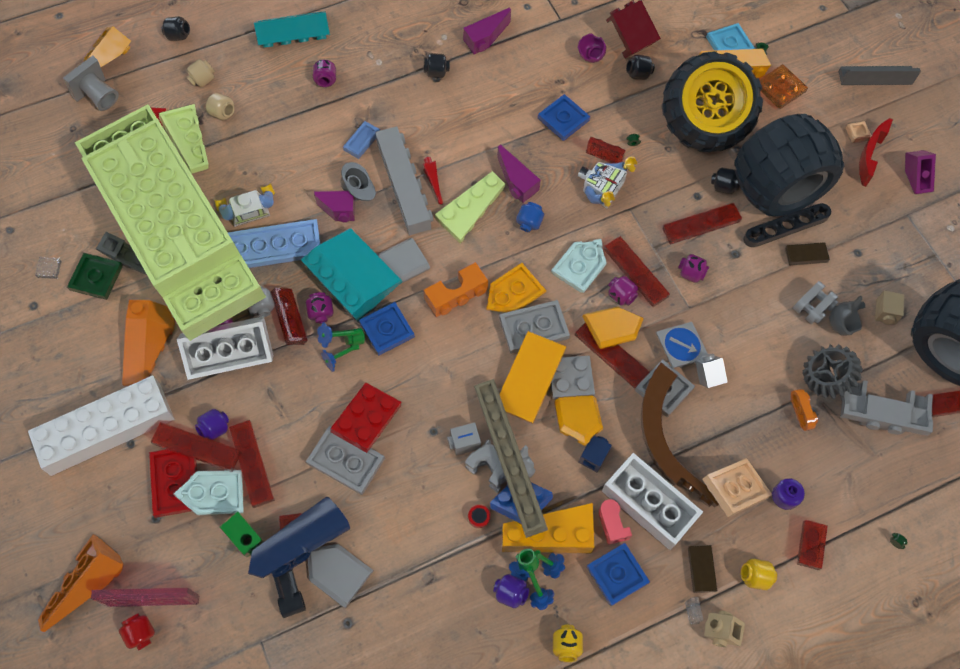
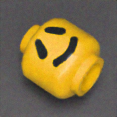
[553,625,583,662]

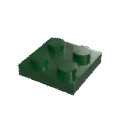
[67,253,123,300]

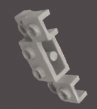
[840,380,933,436]

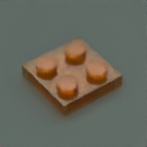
[759,64,808,109]

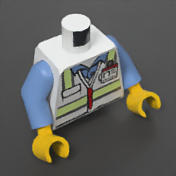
[578,156,638,208]
[214,183,275,227]

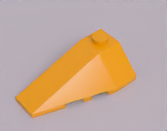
[65,26,131,84]

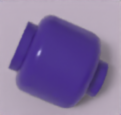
[195,409,229,441]
[772,478,805,510]
[493,574,529,609]

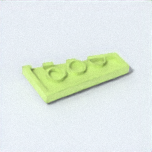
[159,104,209,174]
[435,171,505,244]

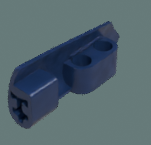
[248,497,350,578]

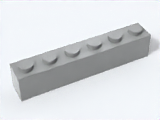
[375,126,434,236]

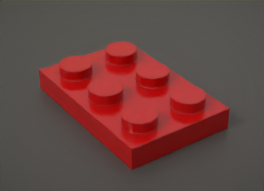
[330,382,402,453]
[149,445,197,518]

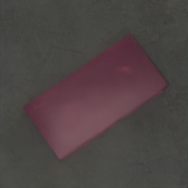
[91,588,200,607]

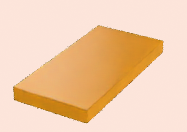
[499,331,566,424]

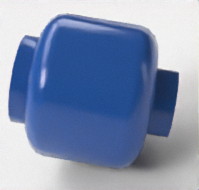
[516,202,545,233]

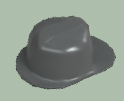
[340,162,376,201]

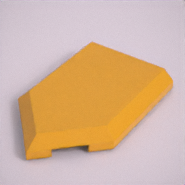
[486,263,547,313]
[582,306,644,349]
[554,395,603,446]

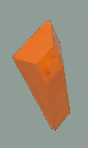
[122,300,176,386]
[38,534,123,632]

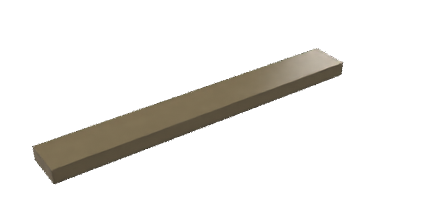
[474,379,548,538]

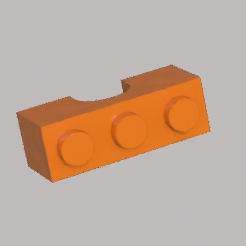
[423,262,488,317]

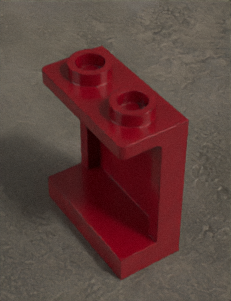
[606,0,661,59]

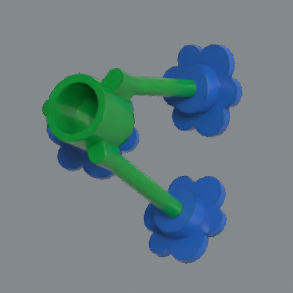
[317,322,365,372]
[509,549,565,610]

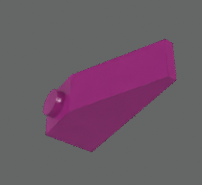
[463,7,511,54]
[497,144,541,203]

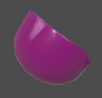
[578,33,607,63]

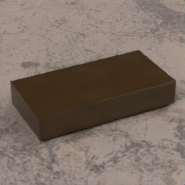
[785,242,830,266]
[688,545,718,593]

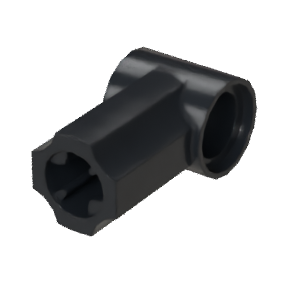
[274,569,306,618]

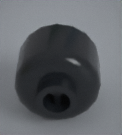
[161,16,190,41]
[424,53,450,78]
[626,55,655,80]
[711,167,740,194]

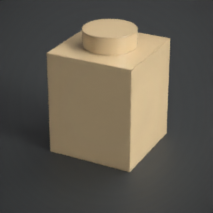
[875,291,904,325]

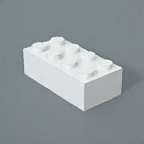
[177,316,274,380]
[602,453,703,550]

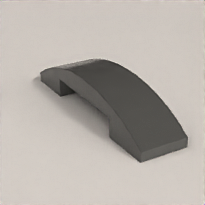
[96,232,147,275]

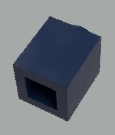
[578,436,612,473]

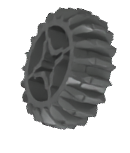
[802,344,863,399]

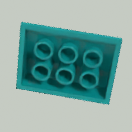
[301,228,403,322]

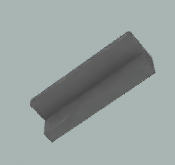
[838,66,921,85]

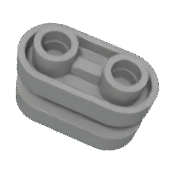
[793,281,839,324]

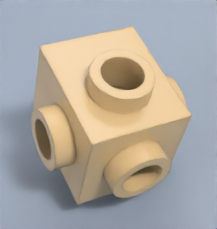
[704,611,745,648]

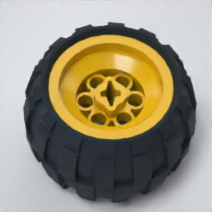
[662,51,763,153]

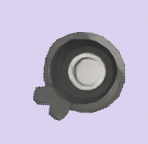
[829,296,865,336]

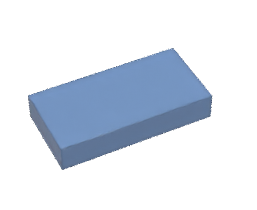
[343,121,380,159]

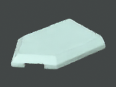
[551,239,607,293]
[174,470,244,515]

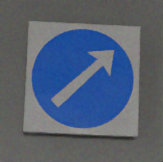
[656,322,708,368]

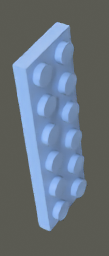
[228,219,321,268]

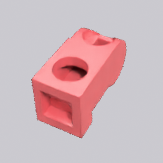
[599,499,632,545]

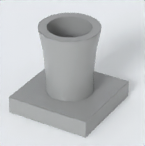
[63,55,119,111]

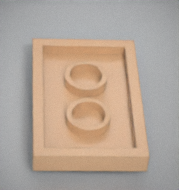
[702,458,772,517]

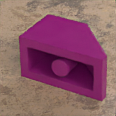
[905,150,936,194]
[314,191,355,222]

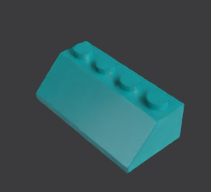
[254,11,330,48]

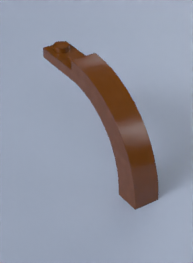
[641,362,719,507]

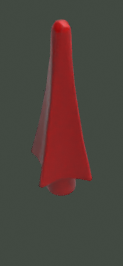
[423,157,443,205]

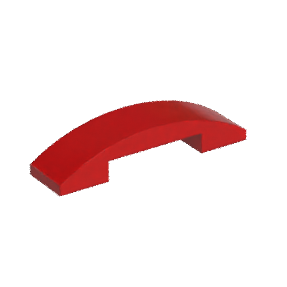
[859,118,893,187]

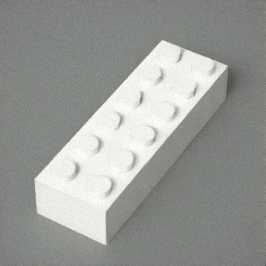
[28,375,175,476]

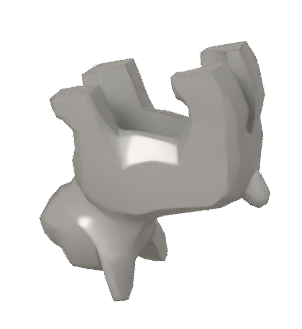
[465,440,535,493]

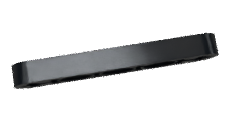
[743,203,831,248]

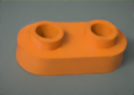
[791,389,818,431]

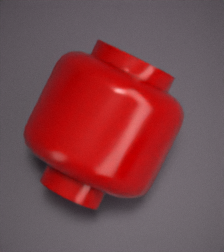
[119,613,155,651]

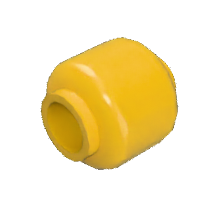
[740,559,777,590]

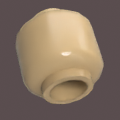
[187,59,215,87]
[206,93,234,120]

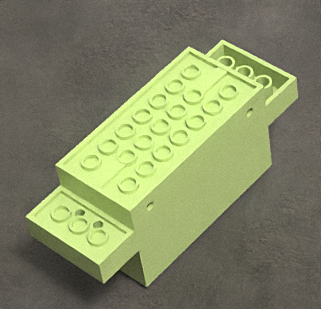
[75,104,266,341]

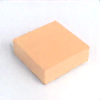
[845,121,872,143]

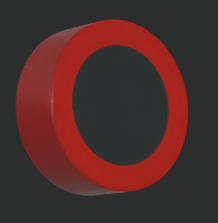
[468,505,490,528]

